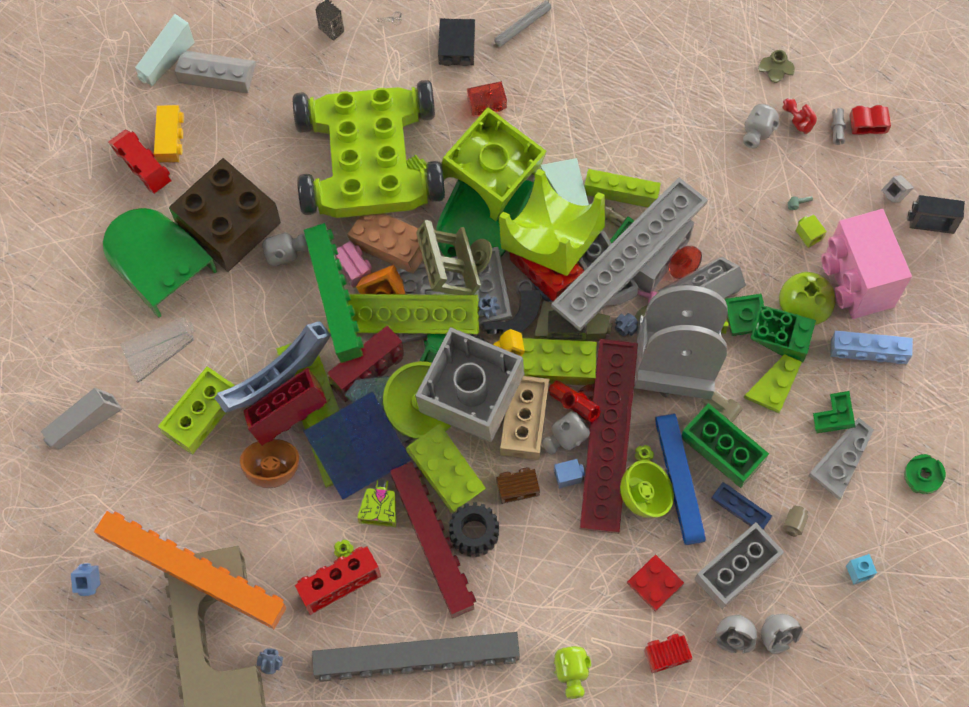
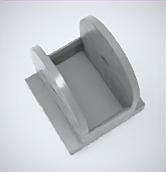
[634,285,728,400]

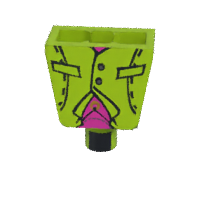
[357,479,397,528]

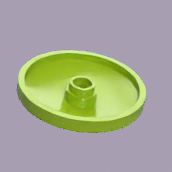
[382,361,451,439]

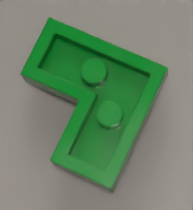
[813,391,856,434]

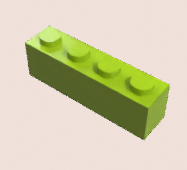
[584,169,661,208]

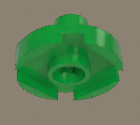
[904,454,946,494]

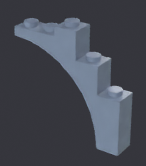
[214,321,331,413]

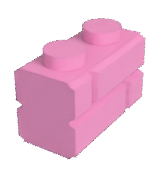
[336,241,372,287]

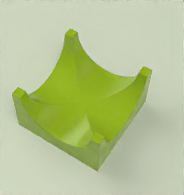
[441,108,547,221]
[499,169,605,276]

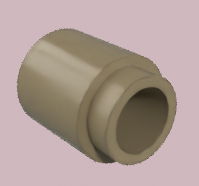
[783,505,808,537]

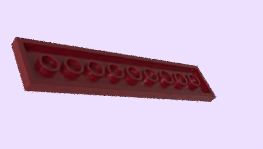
[579,339,638,534]

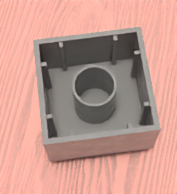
[416,327,524,442]

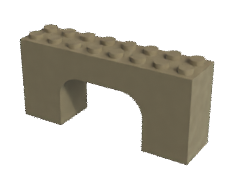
[164,546,266,707]

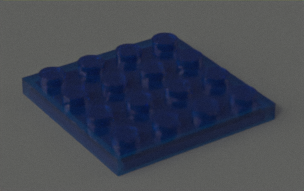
[303,391,411,500]

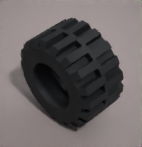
[449,502,499,557]

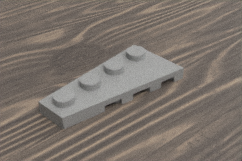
[809,417,874,500]

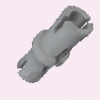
[831,108,846,145]

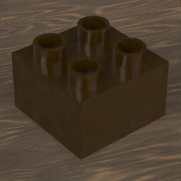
[169,158,281,272]

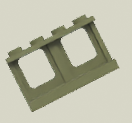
[416,220,481,295]

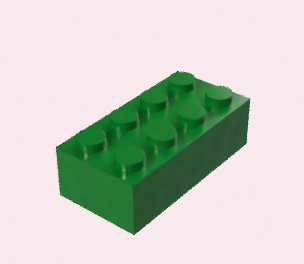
[681,403,769,488]

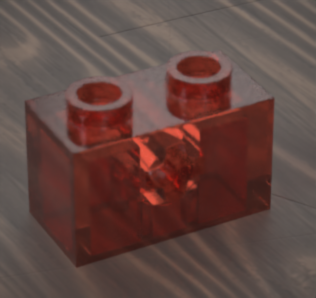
[467,81,507,116]

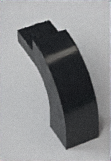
[482,290,540,335]

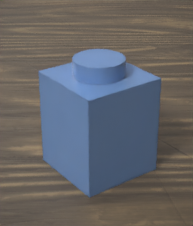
[554,459,585,489]

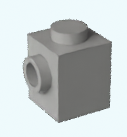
[881,175,914,203]

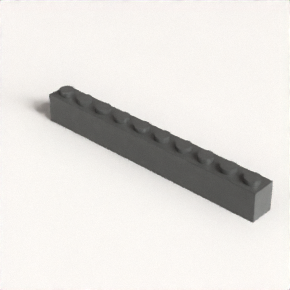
[312,632,520,682]

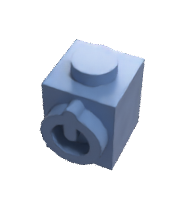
[71,563,101,596]

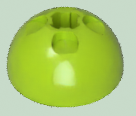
[779,272,836,325]
[620,460,674,518]

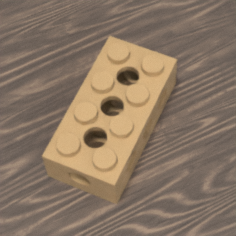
[500,376,549,460]

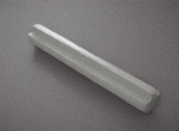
[495,0,551,47]

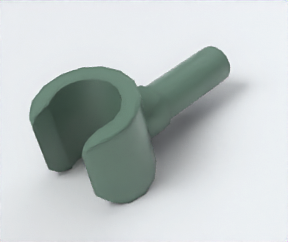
[788,196,813,210]

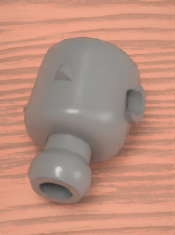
[743,104,779,149]
[262,233,309,267]
[541,412,590,454]

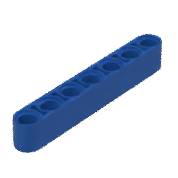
[655,413,706,546]

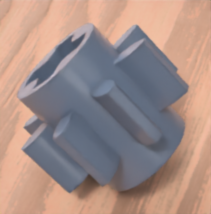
[478,294,500,320]
[615,313,638,337]
[256,648,283,674]

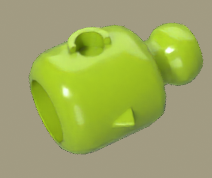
[554,646,591,699]

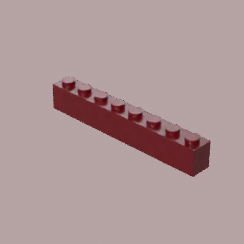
[390,462,477,619]

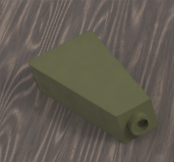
[534,301,613,341]

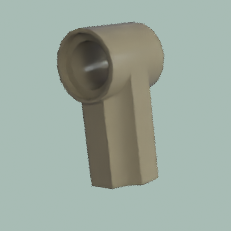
[701,390,743,422]

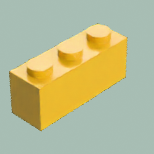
[154,105,184,163]

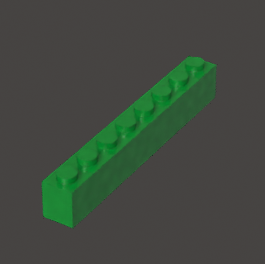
[304,223,364,363]

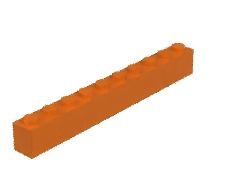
[94,511,287,630]

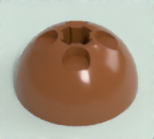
[240,439,299,489]

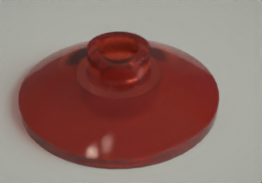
[668,246,702,279]

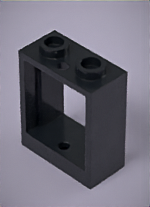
[907,195,965,234]

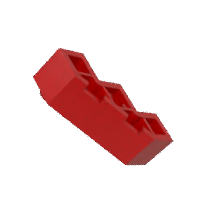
[108,129,172,194]

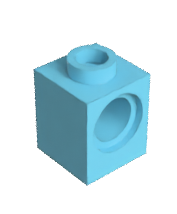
[846,554,877,585]

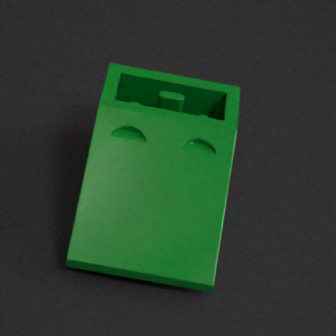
[751,304,816,363]

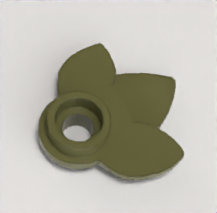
[758,50,795,83]

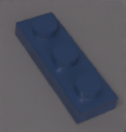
[711,482,772,529]

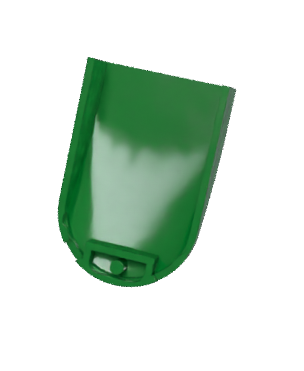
[436,179,535,258]
[103,208,217,318]

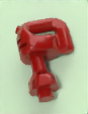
[782,98,817,134]

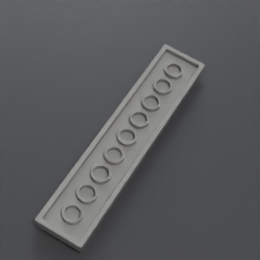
[551,177,708,331]

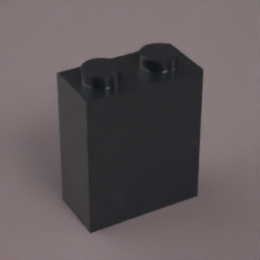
[438,18,475,66]

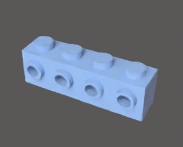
[830,331,913,364]

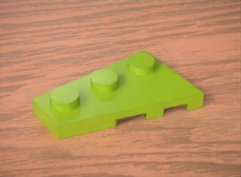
[744,354,802,413]

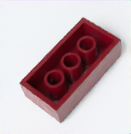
[327,325,404,402]
[243,368,327,446]

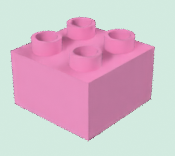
[821,209,912,319]

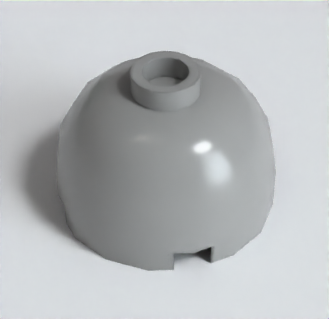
[761,614,803,654]
[715,615,757,654]

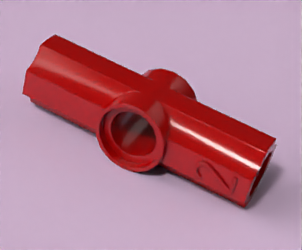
[548,380,601,422]

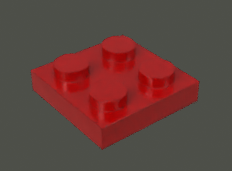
[627,554,684,612]

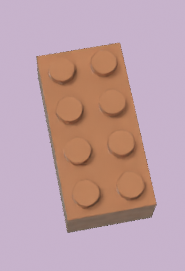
[347,213,423,274]

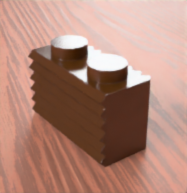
[496,467,540,504]

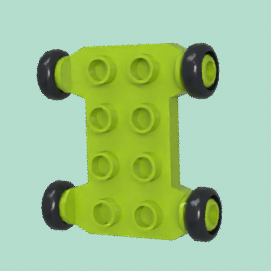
[292,80,445,218]

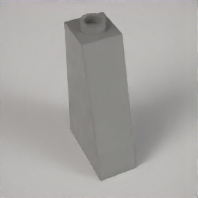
[41,388,122,449]

